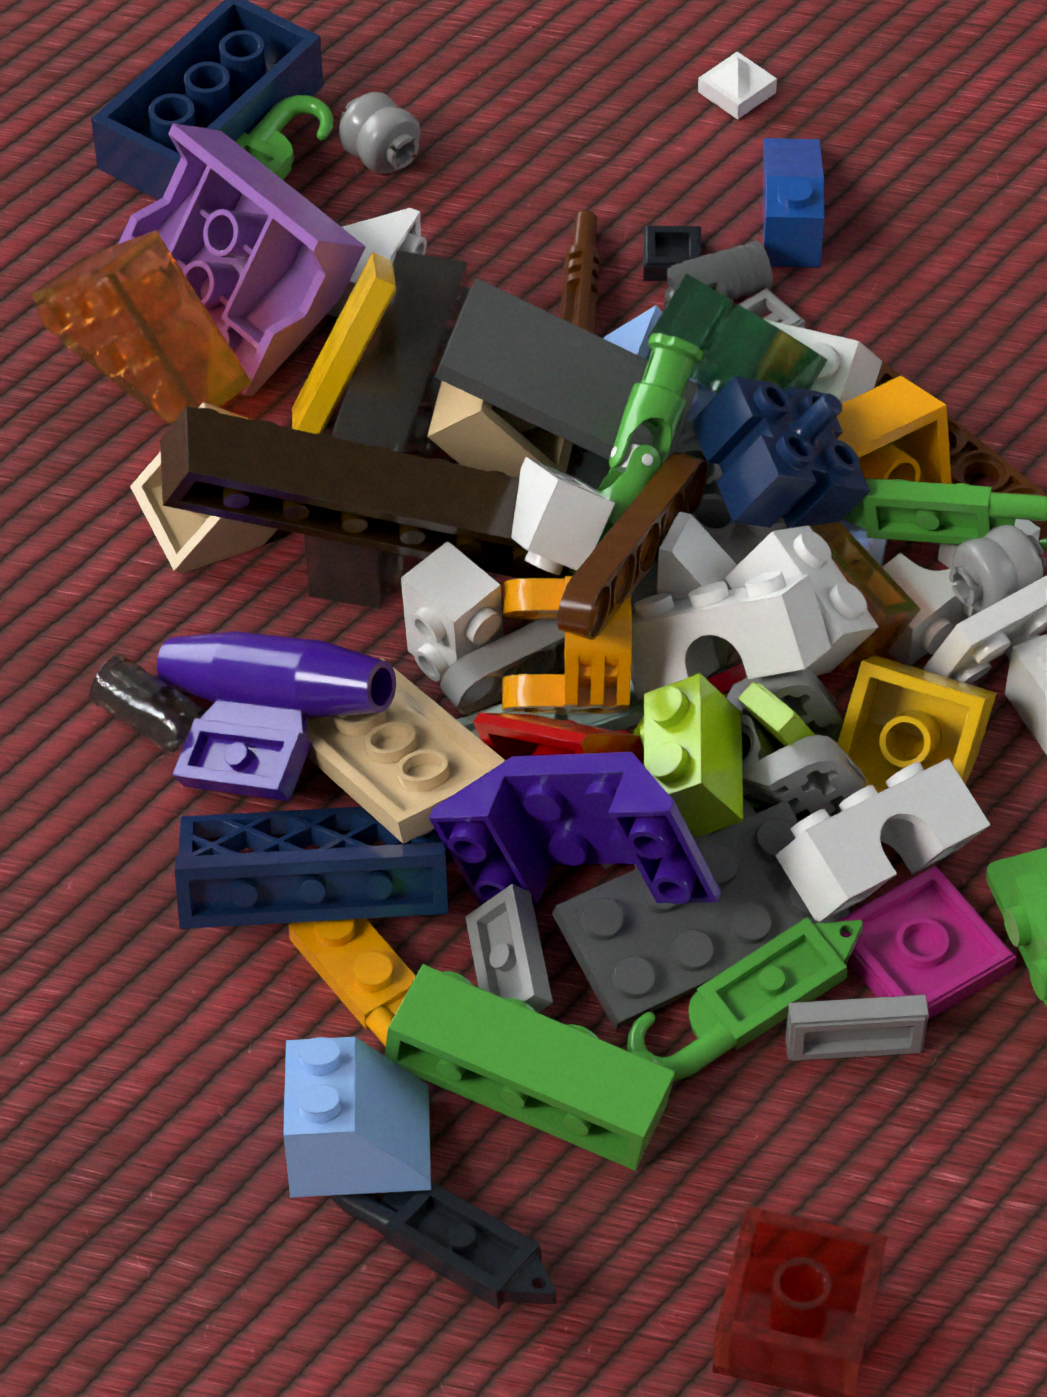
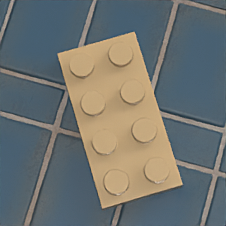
[307,658,506,844]

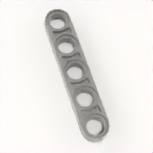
[440,561,658,715]

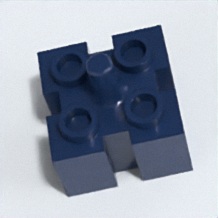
[690,376,870,537]

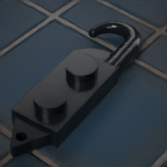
[331,1181,557,1309]

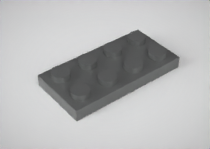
[552,801,850,1030]

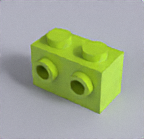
[640,673,743,838]

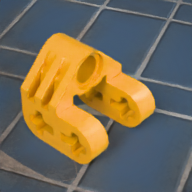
[502,576,632,715]

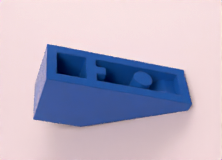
[763,138,824,268]

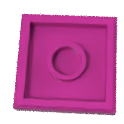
[835,865,1017,1020]

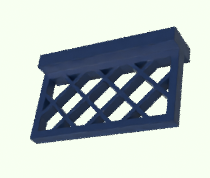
[175,806,448,929]

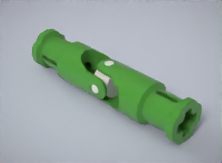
[569,333,704,574]

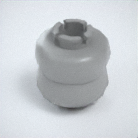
[338,92,421,174]
[949,525,1046,612]

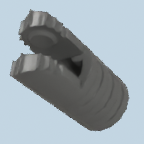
[664,240,773,315]

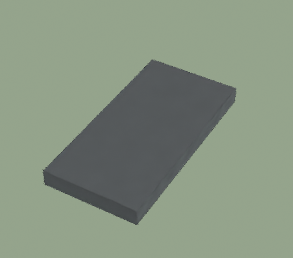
[435,278,698,460]

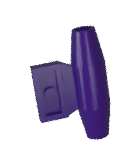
[157,631,396,801]

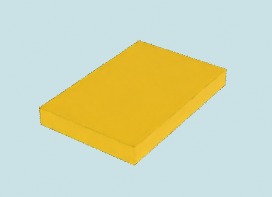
[292,251,397,434]

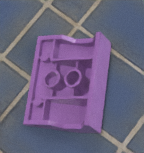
[104,123,366,396]

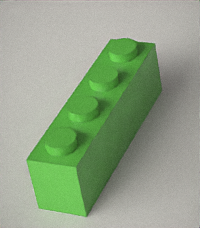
[385,964,675,1171]

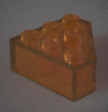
[31,230,252,425]

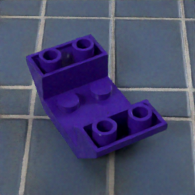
[429,752,721,906]

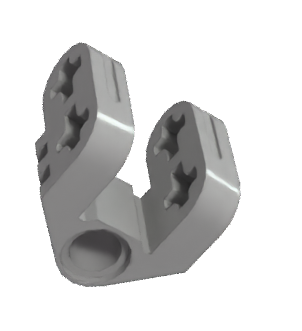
[727,667,868,817]

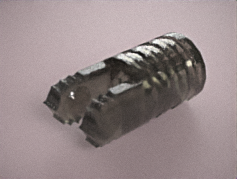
[89,654,206,753]

